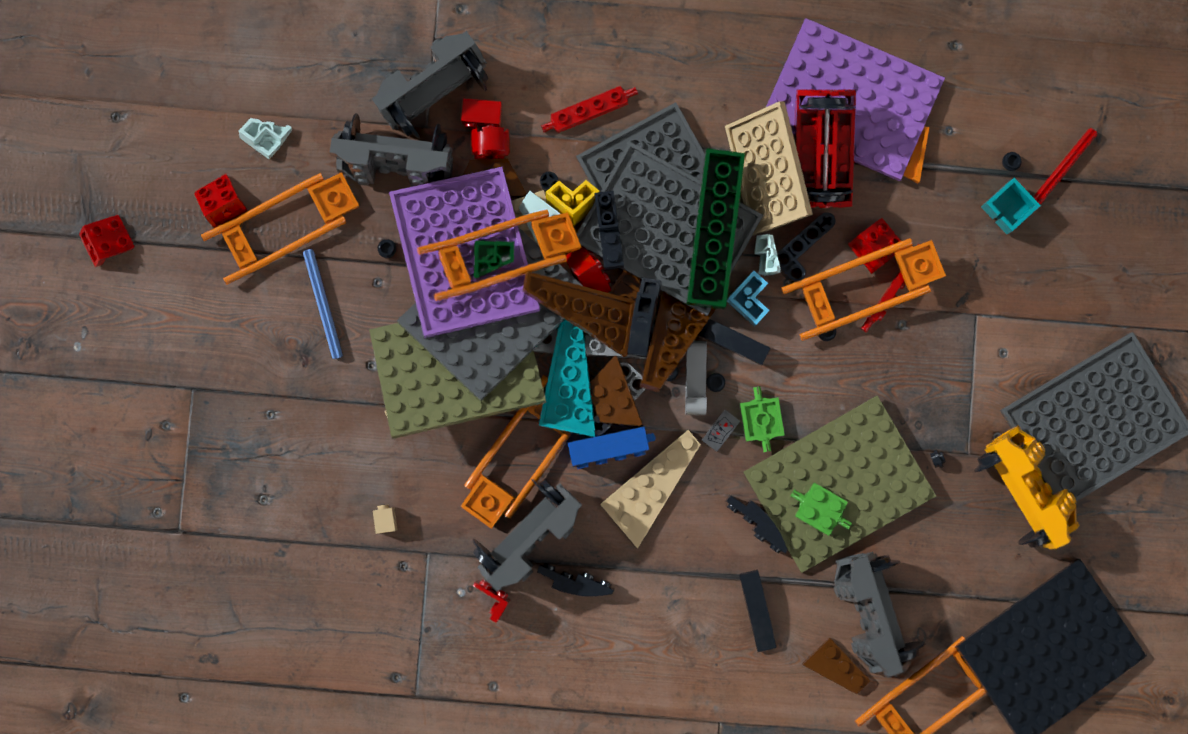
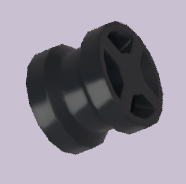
[540,172,559,192]

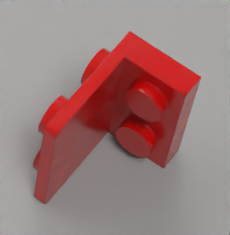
[194,174,248,228]
[79,215,135,268]
[848,218,901,274]
[473,579,511,623]

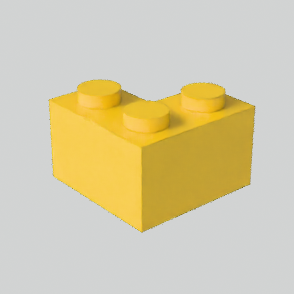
[545,180,600,227]

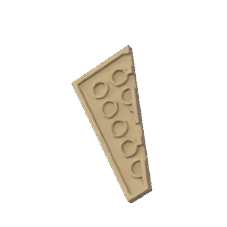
[600,430,701,549]

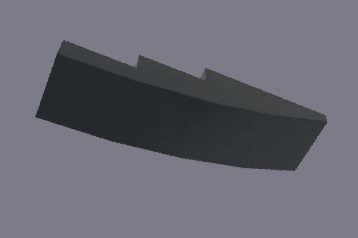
[698,319,771,366]
[739,569,777,652]

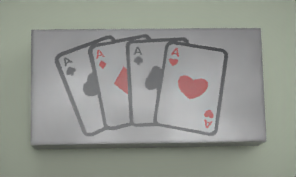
[702,410,740,452]

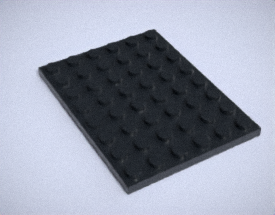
[955,559,1147,734]

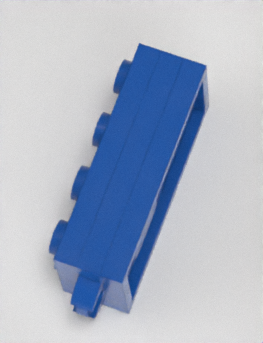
[568,427,656,469]

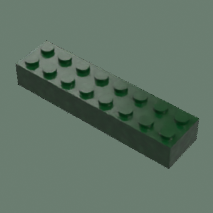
[686,148,745,309]

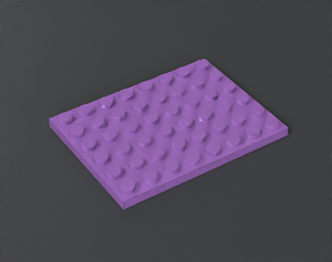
[766,18,945,181]
[389,167,540,338]

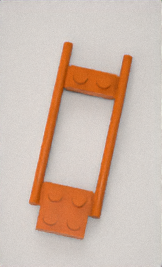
[201,172,359,285]
[417,209,581,301]
[781,238,946,341]
[460,375,573,529]
[855,636,986,734]

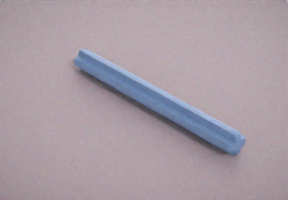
[303,249,343,359]

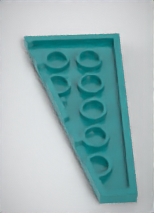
[539,320,596,437]

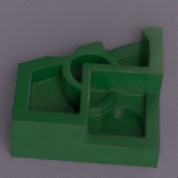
[474,241,514,278]

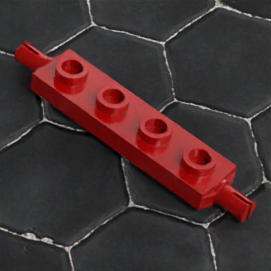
[541,86,638,133]
[860,243,920,333]

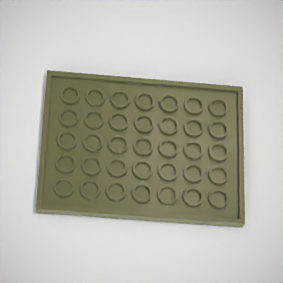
[369,323,546,439]
[743,396,936,573]

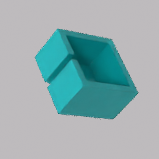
[981,177,1041,235]

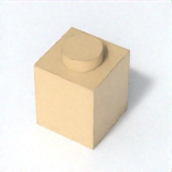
[373,504,398,534]

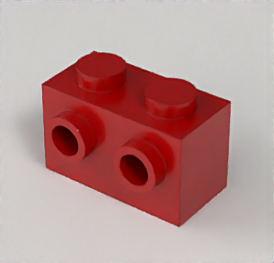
[461,98,502,129]

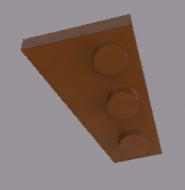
[802,637,870,694]

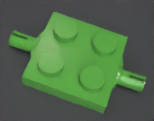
[740,386,784,452]
[790,483,852,536]

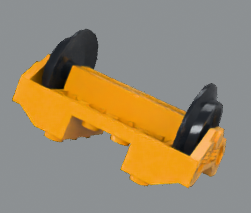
[974,425,1080,549]

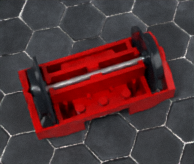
[794,89,856,208]

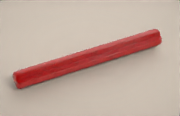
[1033,128,1098,204]

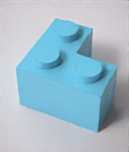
[727,271,769,327]

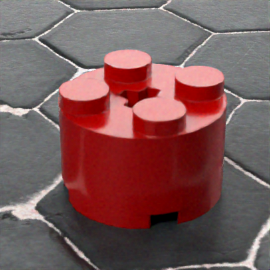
[471,127,510,160]

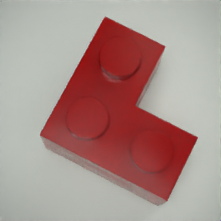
[566,246,612,293]

